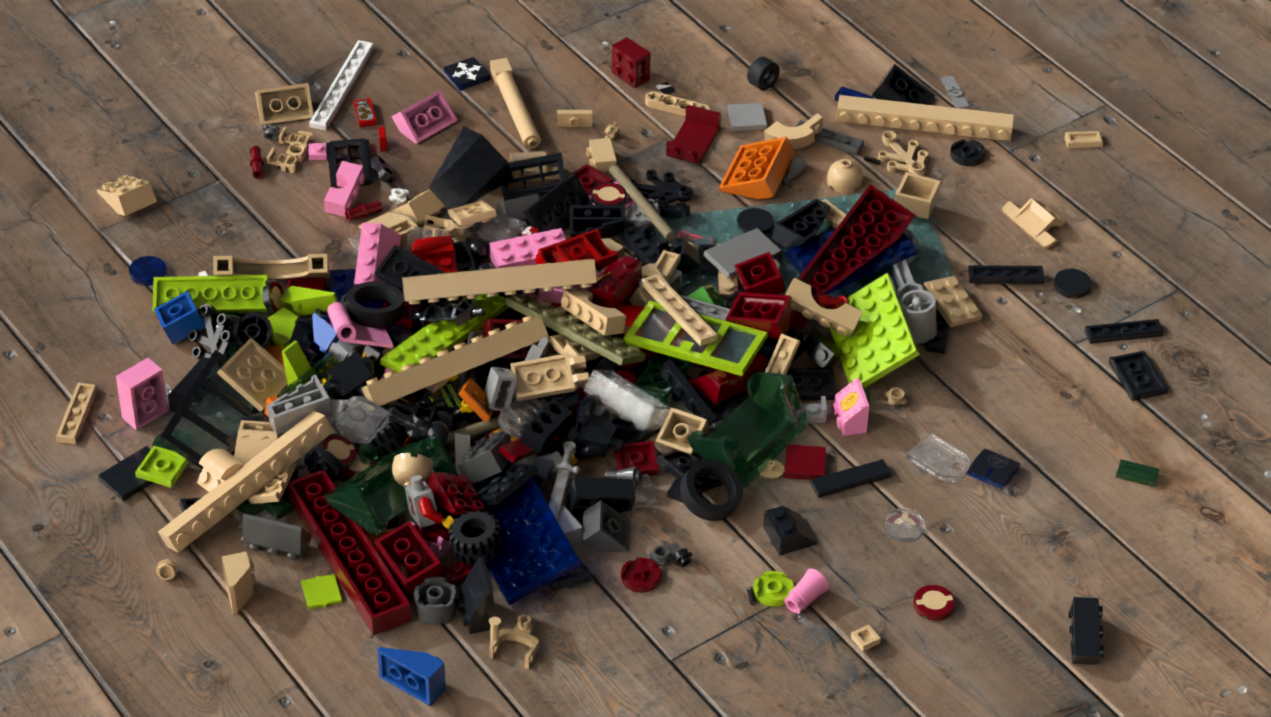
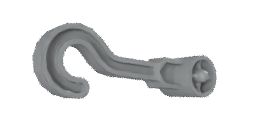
[873,229,937,343]

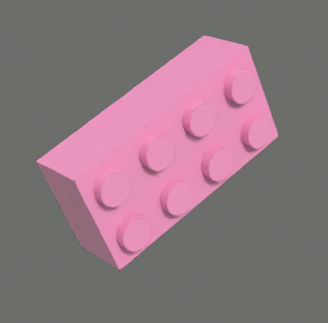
[489,228,566,268]

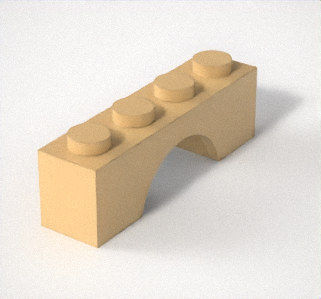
[785,278,863,337]
[561,287,626,336]

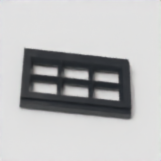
[326,138,374,188]
[501,153,566,201]

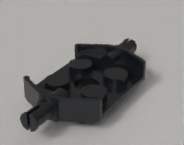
[411,299,486,328]
[288,309,326,369]

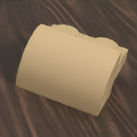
[548,334,600,362]
[197,449,245,492]

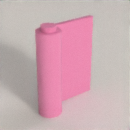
[327,302,393,348]

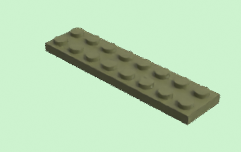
[504,293,646,366]

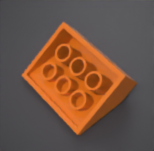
[718,137,795,199]

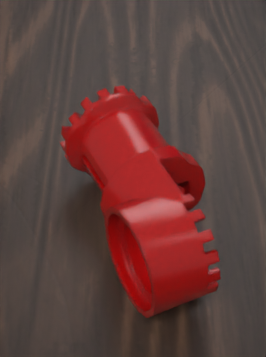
[813,295,850,309]

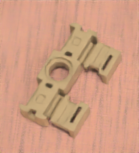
[267,127,313,173]

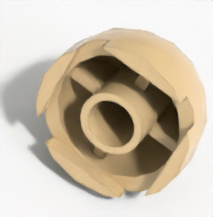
[827,159,863,194]
[392,453,433,488]

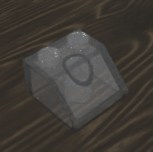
[331,396,390,444]

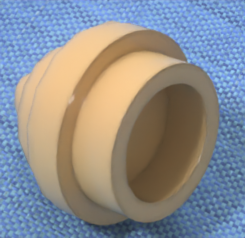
[156,559,177,580]

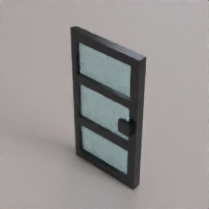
[158,349,260,470]

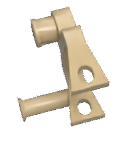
[423,214,468,242]
[489,614,539,669]

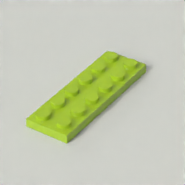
[152,275,268,314]

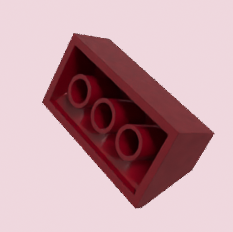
[689,353,769,404]

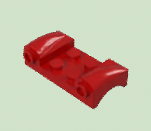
[535,229,619,269]
[411,236,463,309]

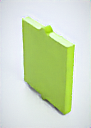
[301,574,342,610]

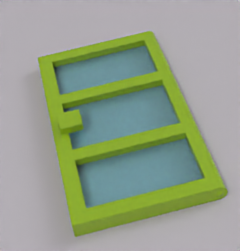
[624,300,768,376]

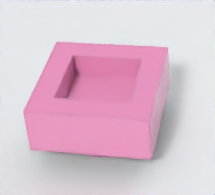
[308,143,327,161]

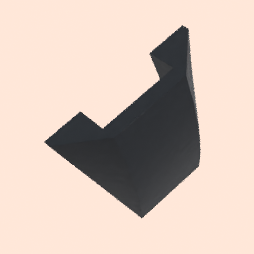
[428,126,514,209]

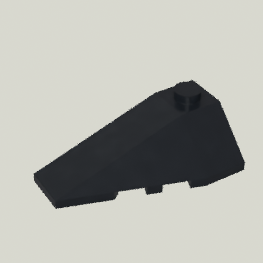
[771,198,831,250]

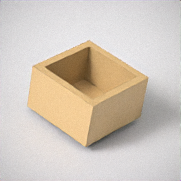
[895,172,941,219]

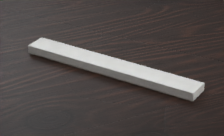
[309,40,374,131]

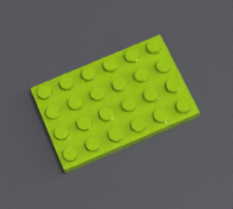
[829,273,920,388]

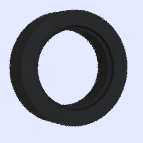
[346,281,404,327]
[680,459,743,521]

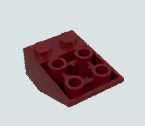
[426,472,487,515]

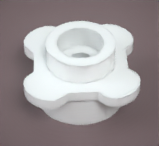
[389,188,409,205]

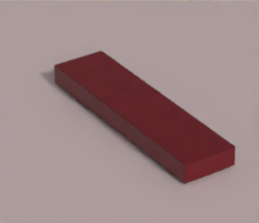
[498,435,561,463]

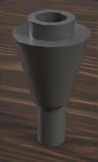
[781,157,807,186]
[605,466,642,486]

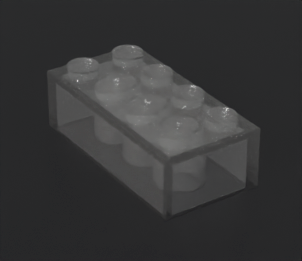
[584,370,671,431]

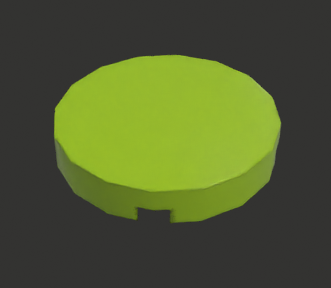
[753,571,795,607]

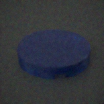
[129,256,167,286]

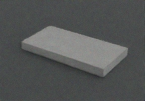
[704,228,781,278]

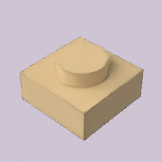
[851,625,881,652]

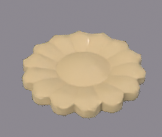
[757,459,785,480]

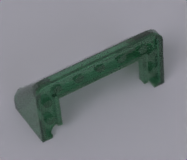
[687,372,807,487]
[324,435,458,535]

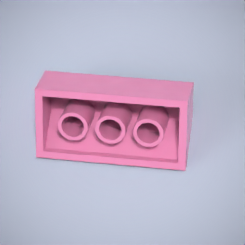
[354,223,401,286]

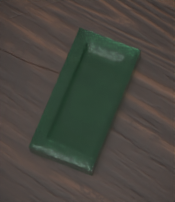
[1116,459,1160,487]

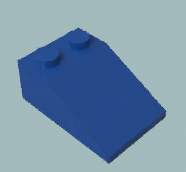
[377,647,446,706]

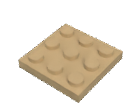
[217,338,287,412]

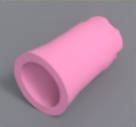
[784,569,829,614]

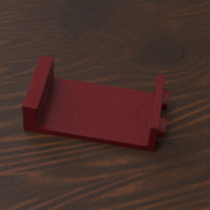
[666,105,721,164]

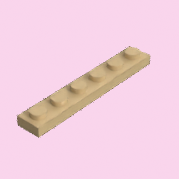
[642,274,717,346]

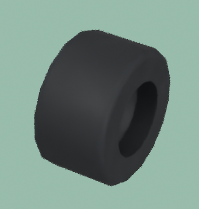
[747,57,780,91]

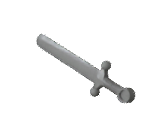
[545,441,580,528]

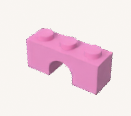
[324,161,365,217]

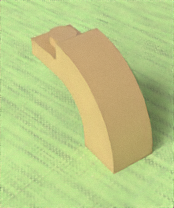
[764,113,823,150]

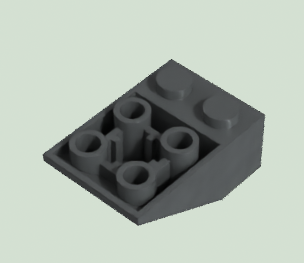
[458,430,511,485]

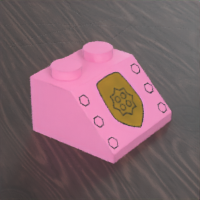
[832,378,869,436]

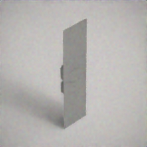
[940,76,969,108]

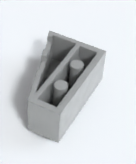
[267,374,332,435]

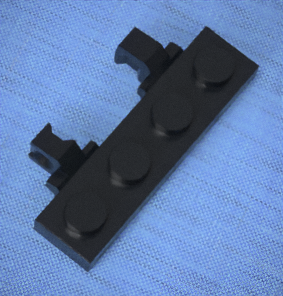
[617,223,670,266]

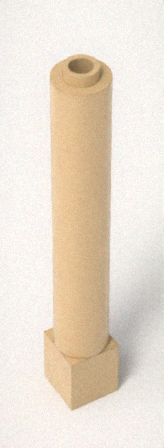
[490,58,541,149]

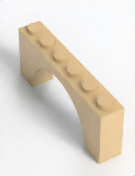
[213,254,330,280]

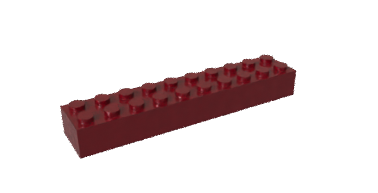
[287,469,411,636]

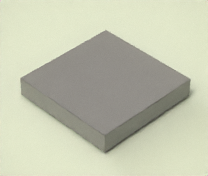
[727,103,767,132]

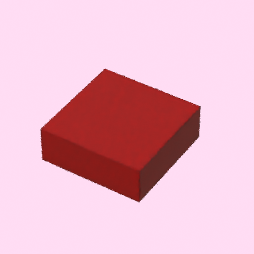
[378,126,387,152]

